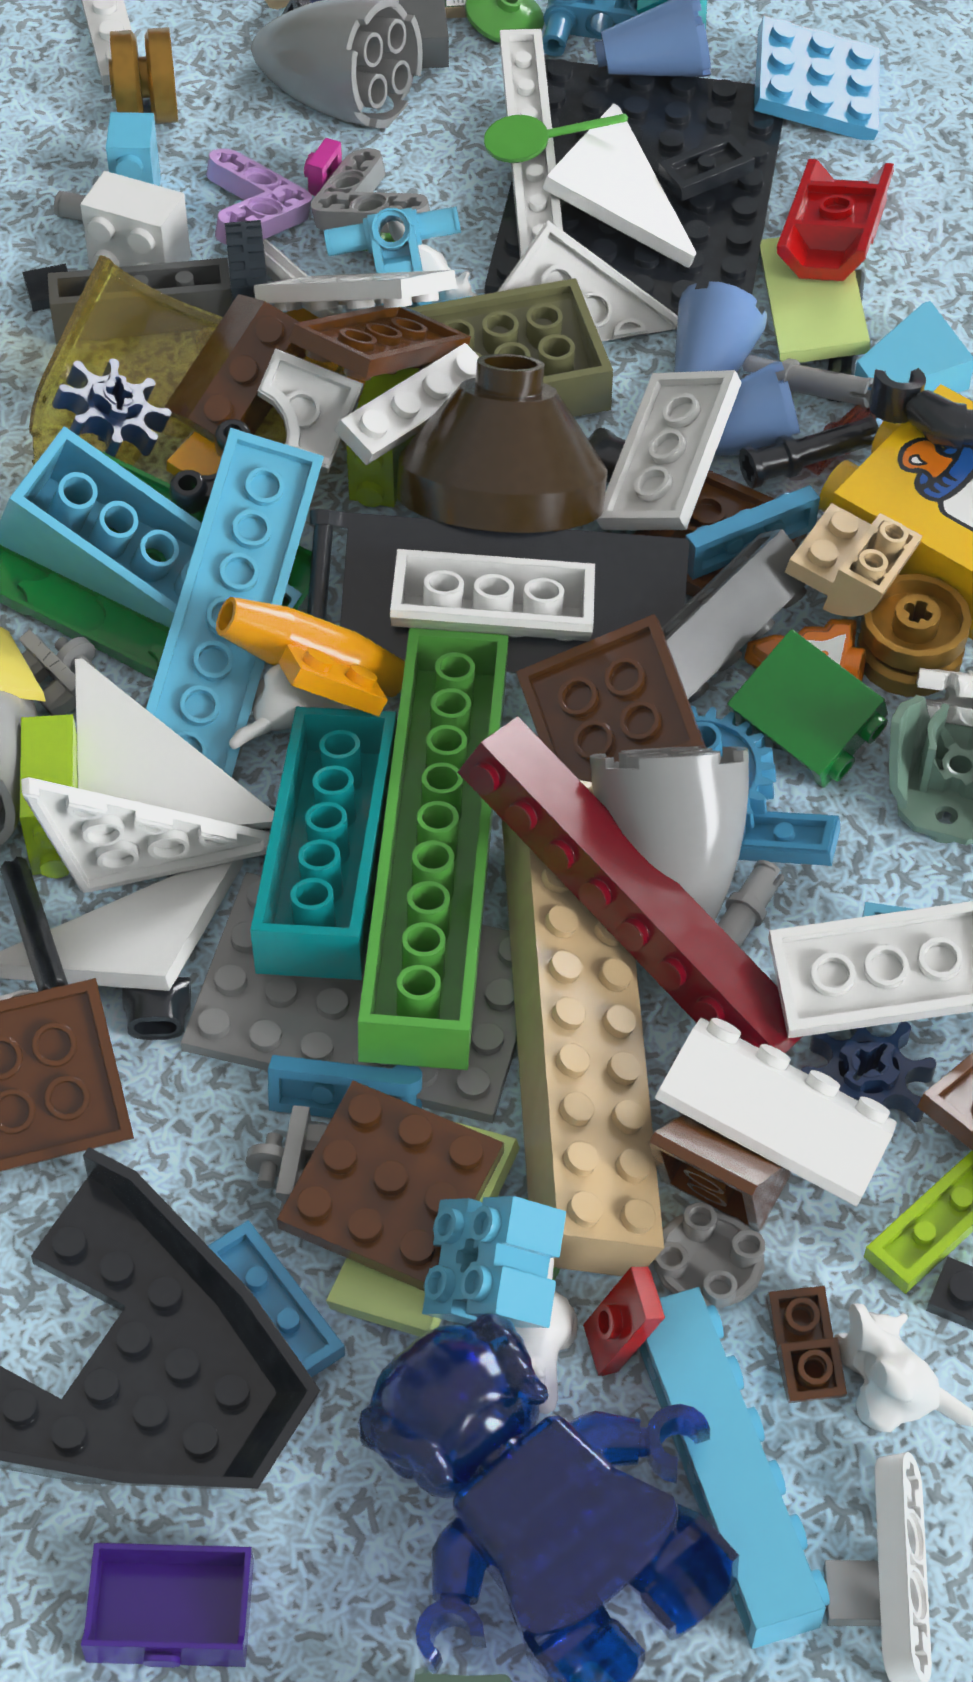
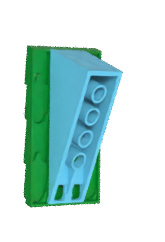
[0,426,312,680]

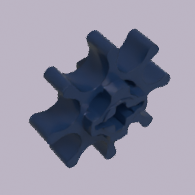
[52,358,172,457]
[801,1022,936,1122]

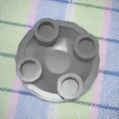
[653,1202,765,1308]

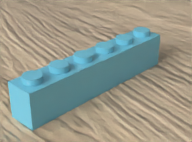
[639,1287,830,1649]

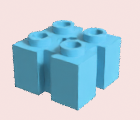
[422,1196,566,1328]

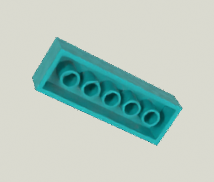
[250,706,397,980]

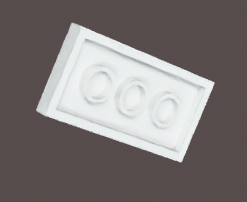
[254,270,456,311]
[596,370,742,530]
[768,901,973,1038]

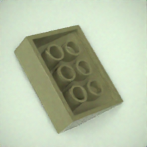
[410,278,613,417]

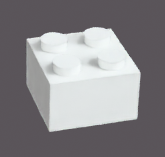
[80,171,191,269]

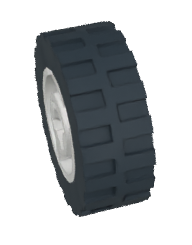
[225,220,267,303]

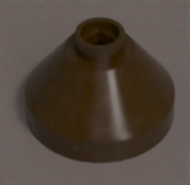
[397,354,607,533]

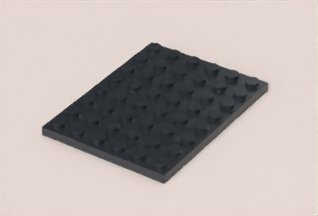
[485,59,784,316]

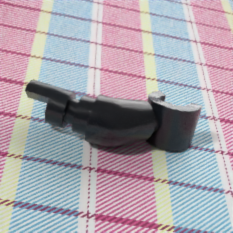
[868,368,973,449]

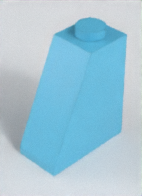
[855,301,973,420]

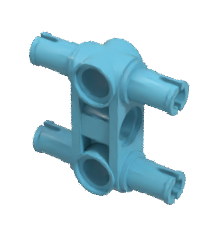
[324,206,472,308]

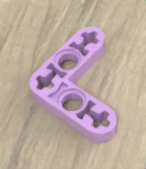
[206,149,312,245]

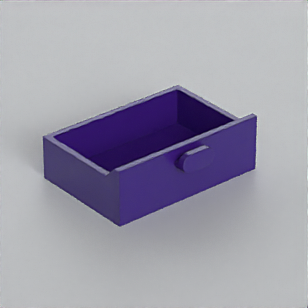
[81,1543,254,1668]

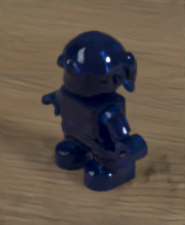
[358,1313,740,1682]

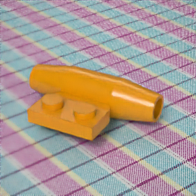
[216,597,405,717]

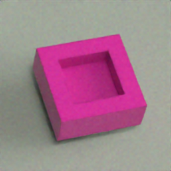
[304,138,342,196]

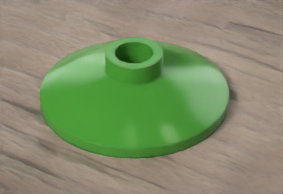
[465,0,544,43]

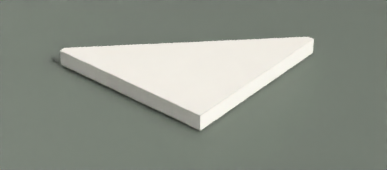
[542,103,696,268]
[497,220,678,342]
[75,658,274,830]
[21,777,270,893]
[0,859,243,991]

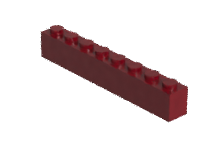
[457,716,803,1053]

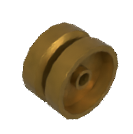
[108,27,178,124]
[856,574,972,697]

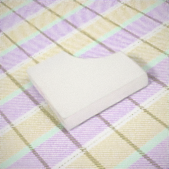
[258,348,363,473]

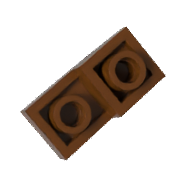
[766,1286,847,1403]

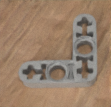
[310,148,430,233]

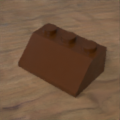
[164,294,306,441]

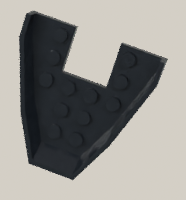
[0,1147,321,1489]

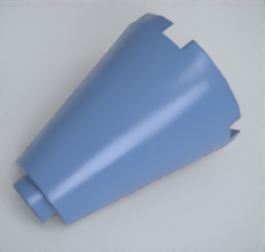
[594,0,711,77]
[674,281,767,373]
[714,361,800,456]

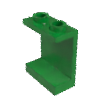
[727,628,888,788]

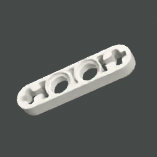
[875,1452,932,1682]

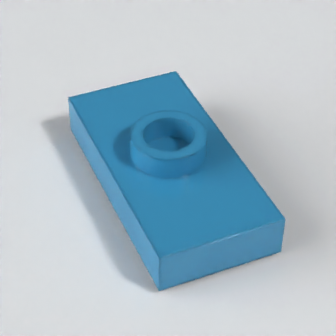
[738,811,841,866]

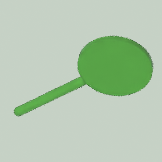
[484,114,628,163]

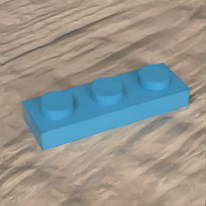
[686,485,820,580]
[208,1220,345,1377]

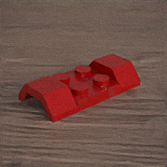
[777,159,894,281]

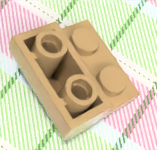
[785,503,923,617]

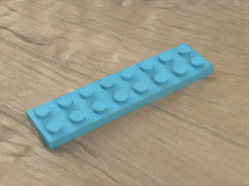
[146,428,324,777]

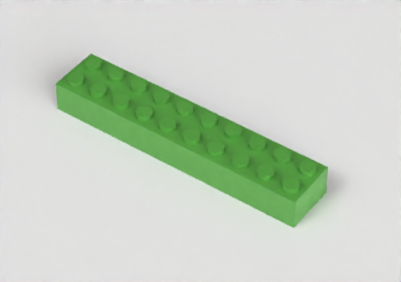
[358,628,508,1070]

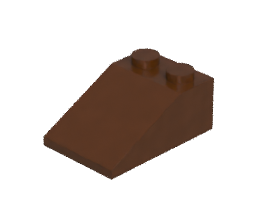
[649,1114,791,1232]

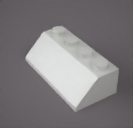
[390,549,595,641]
[654,1018,897,1207]

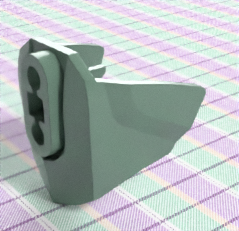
[889,695,973,846]

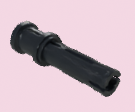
[739,416,879,489]

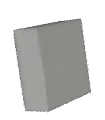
[823,1560,881,1626]

